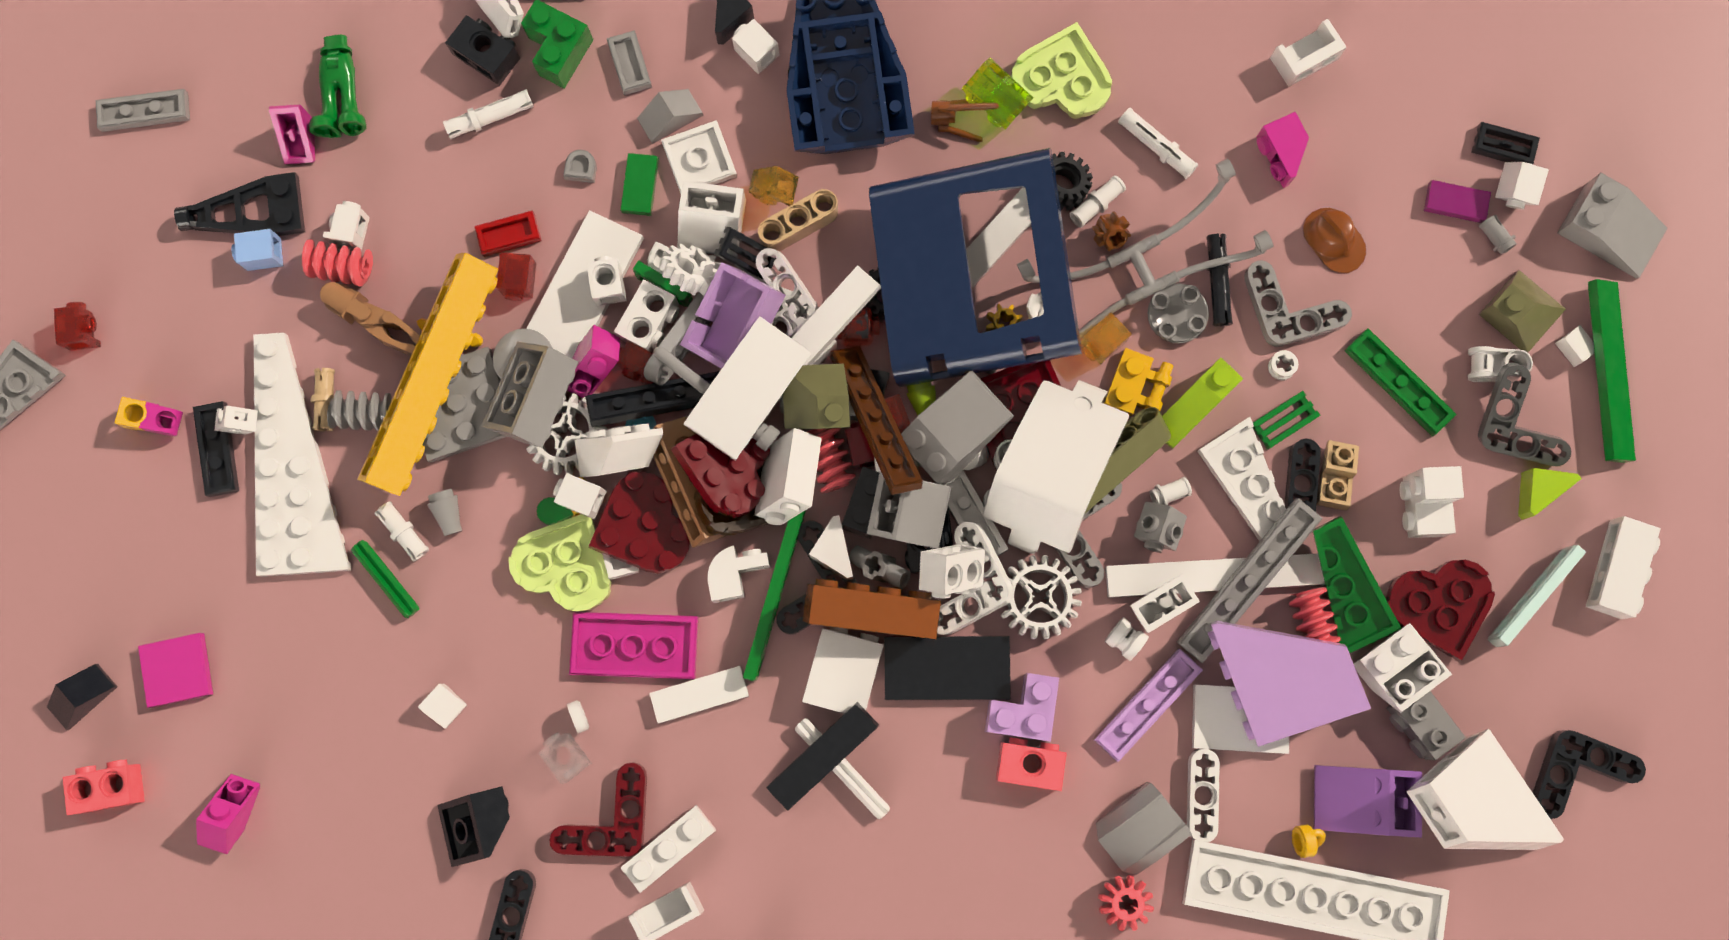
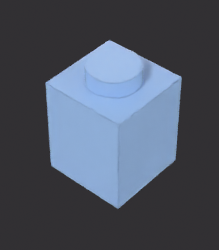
[231,229,283,271]

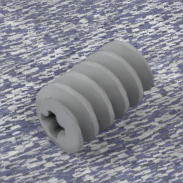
[327,390,392,431]

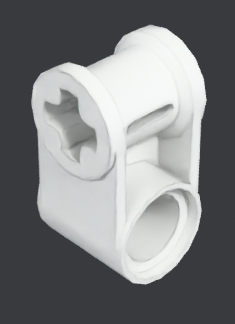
[1468,346,1533,382]

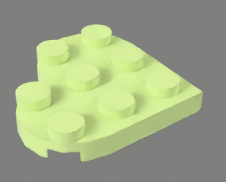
[1011,22,1112,119]
[508,514,612,612]

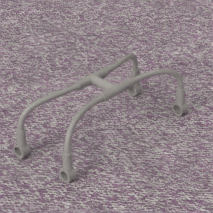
[1017,158,1274,339]

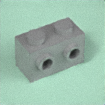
[1386,691,1466,760]

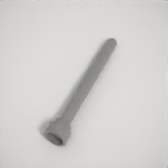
[654,346,781,451]

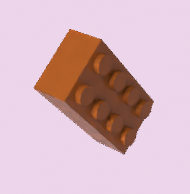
[803,578,941,639]

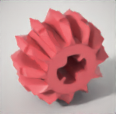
[1098,875,1154,931]

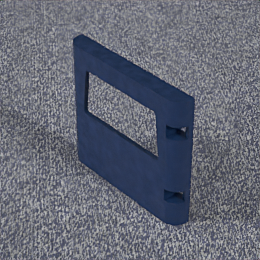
[869,148,1082,387]

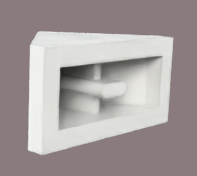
[809,515,853,581]

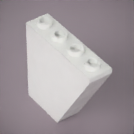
[1407,729,1564,850]

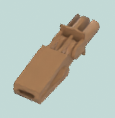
[320,282,420,356]

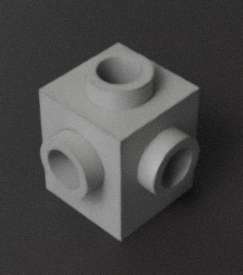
[1134,502,1187,553]

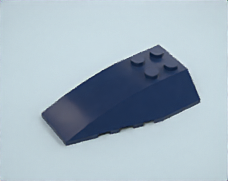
[786,0,915,154]

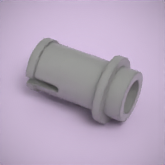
[1479,215,1517,255]

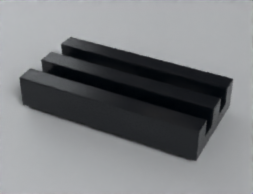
[1471,122,1540,165]
[714,227,776,279]

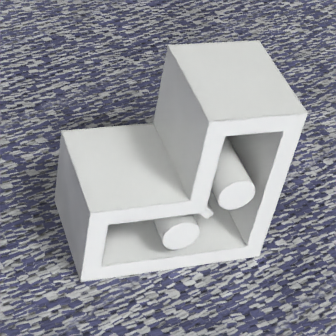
[1399,466,1464,538]

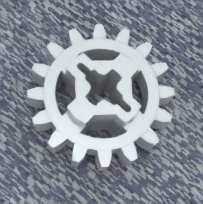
[659,244,721,296]

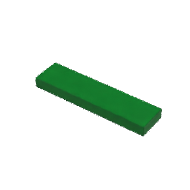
[1344,328,1457,437]

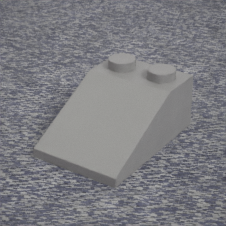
[1557,173,1667,279]
[901,371,1014,484]

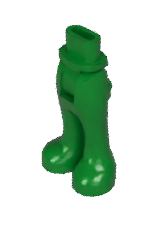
[309,34,367,138]

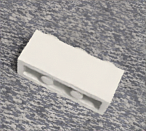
[1585,516,1661,619]

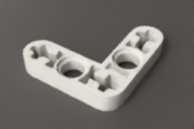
[756,248,819,338]
[937,522,1014,635]

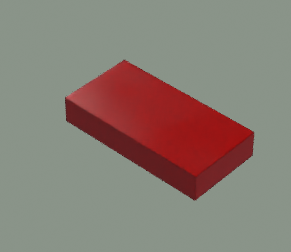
[474,211,542,257]

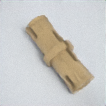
[311,368,335,431]

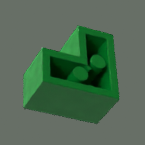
[521,0,593,89]

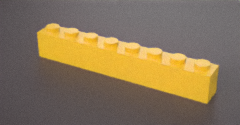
[357,253,498,496]

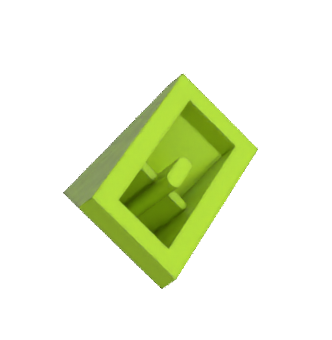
[1518,468,1582,520]

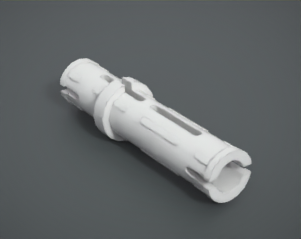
[443,89,534,139]
[1118,108,1198,179]

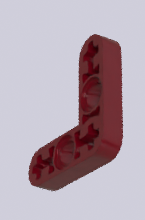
[549,762,647,857]

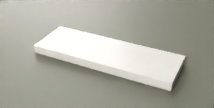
[526,210,644,358]

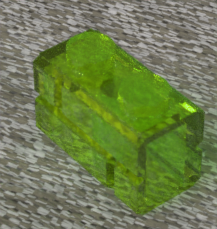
[962,58,1034,130]

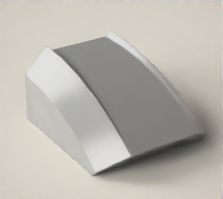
[1096,782,1192,875]

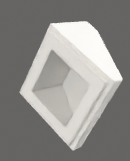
[1555,325,1594,367]
[418,684,467,729]

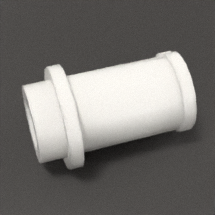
[1150,477,1192,505]

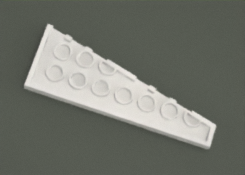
[253,333,351,577]

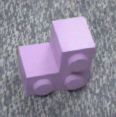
[985,673,1059,742]

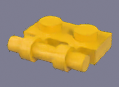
[1104,348,1174,416]

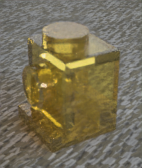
[749,166,799,206]

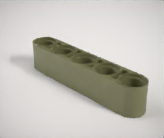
[1085,407,1171,513]

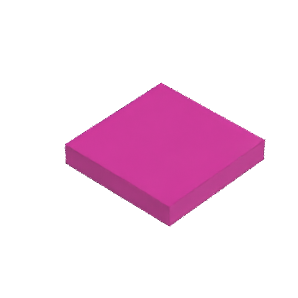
[138,633,213,708]

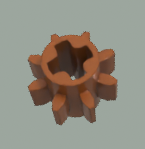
[1092,211,1131,251]

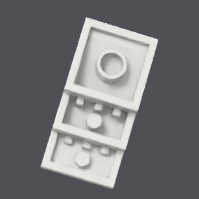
[684,316,811,461]

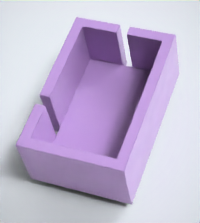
[680,262,786,369]

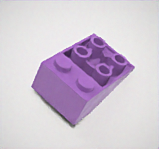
[1314,765,1422,838]

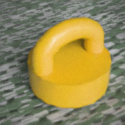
[1292,824,1326,858]

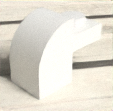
[708,546,771,603]

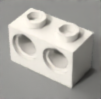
[614,279,680,356]
[919,544,985,599]

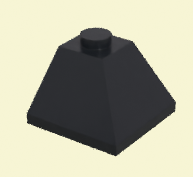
[437,786,510,867]

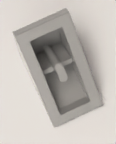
[637,89,703,144]

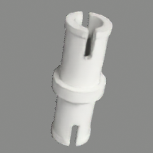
[1069,175,1126,228]
[374,501,429,562]

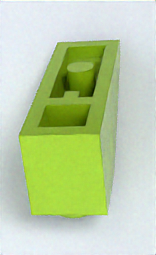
[1162,358,1243,449]

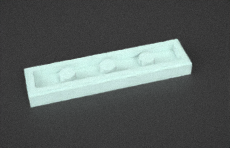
[1488,545,1586,647]

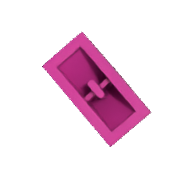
[269,104,315,165]

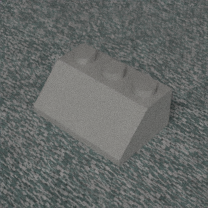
[481,341,578,448]

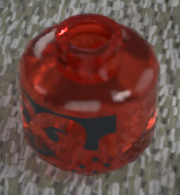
[837,307,880,347]

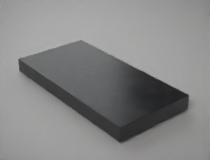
[884,636,1011,700]

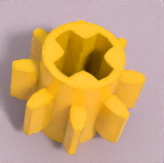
[985,303,1023,332]

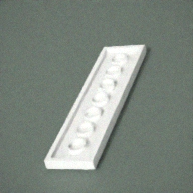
[1182,839,1450,940]

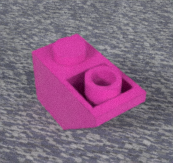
[1256,112,1309,188]
[567,325,620,398]
[196,774,260,854]

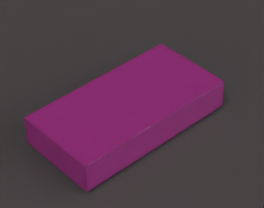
[1424,180,1491,223]

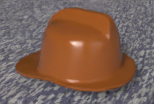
[1303,208,1366,273]

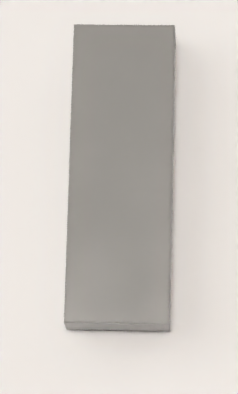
[95,89,190,132]

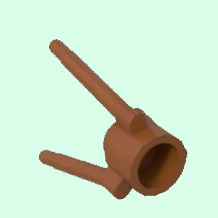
[931,97,999,142]

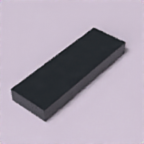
[193,401,239,497]

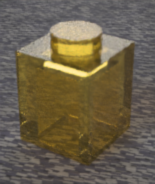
[1081,312,1132,365]

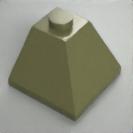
[1479,270,1566,353]
[783,363,850,429]

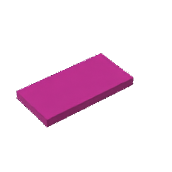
[569,612,699,679]

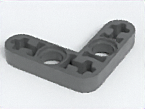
[1478,362,1572,466]

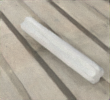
[795,718,890,819]

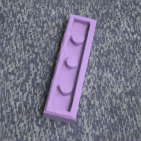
[1094,648,1203,762]

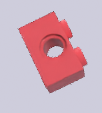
[996,737,1067,791]

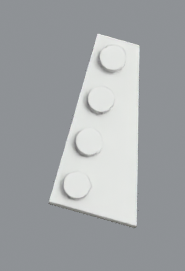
[1197,417,1286,542]

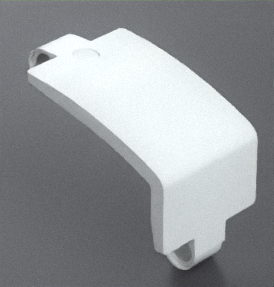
[984,380,1129,555]

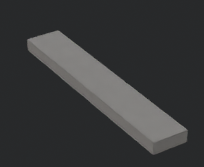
[1177,498,1323,663]

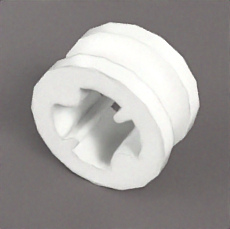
[1268,350,1299,381]

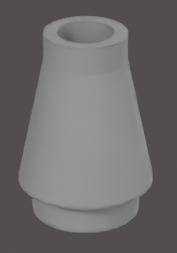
[427,489,462,536]

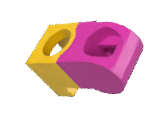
[115,397,183,436]

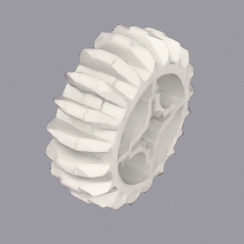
[526,393,608,475]
[997,555,1082,640]

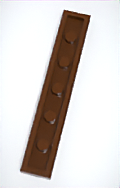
[830,346,923,495]

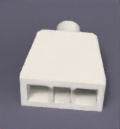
[1130,574,1200,634]

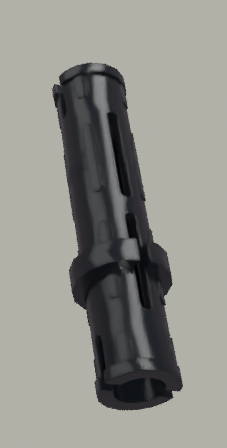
[1206,233,1233,327]

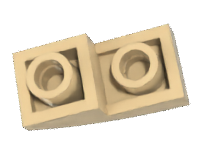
[1316,440,1359,511]

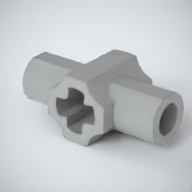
[849,545,911,589]

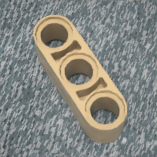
[758,189,838,251]

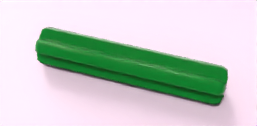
[351,540,419,618]

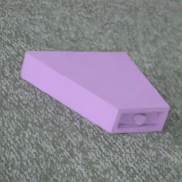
[1208,621,1371,747]

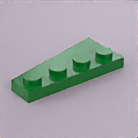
[1312,516,1402,654]

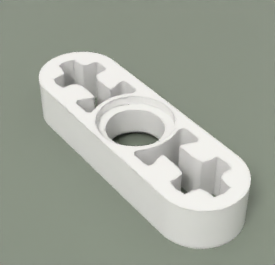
[1187,749,1220,842]

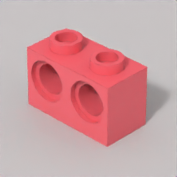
[63,759,145,815]

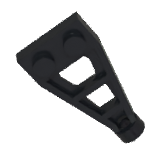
[174,172,305,236]

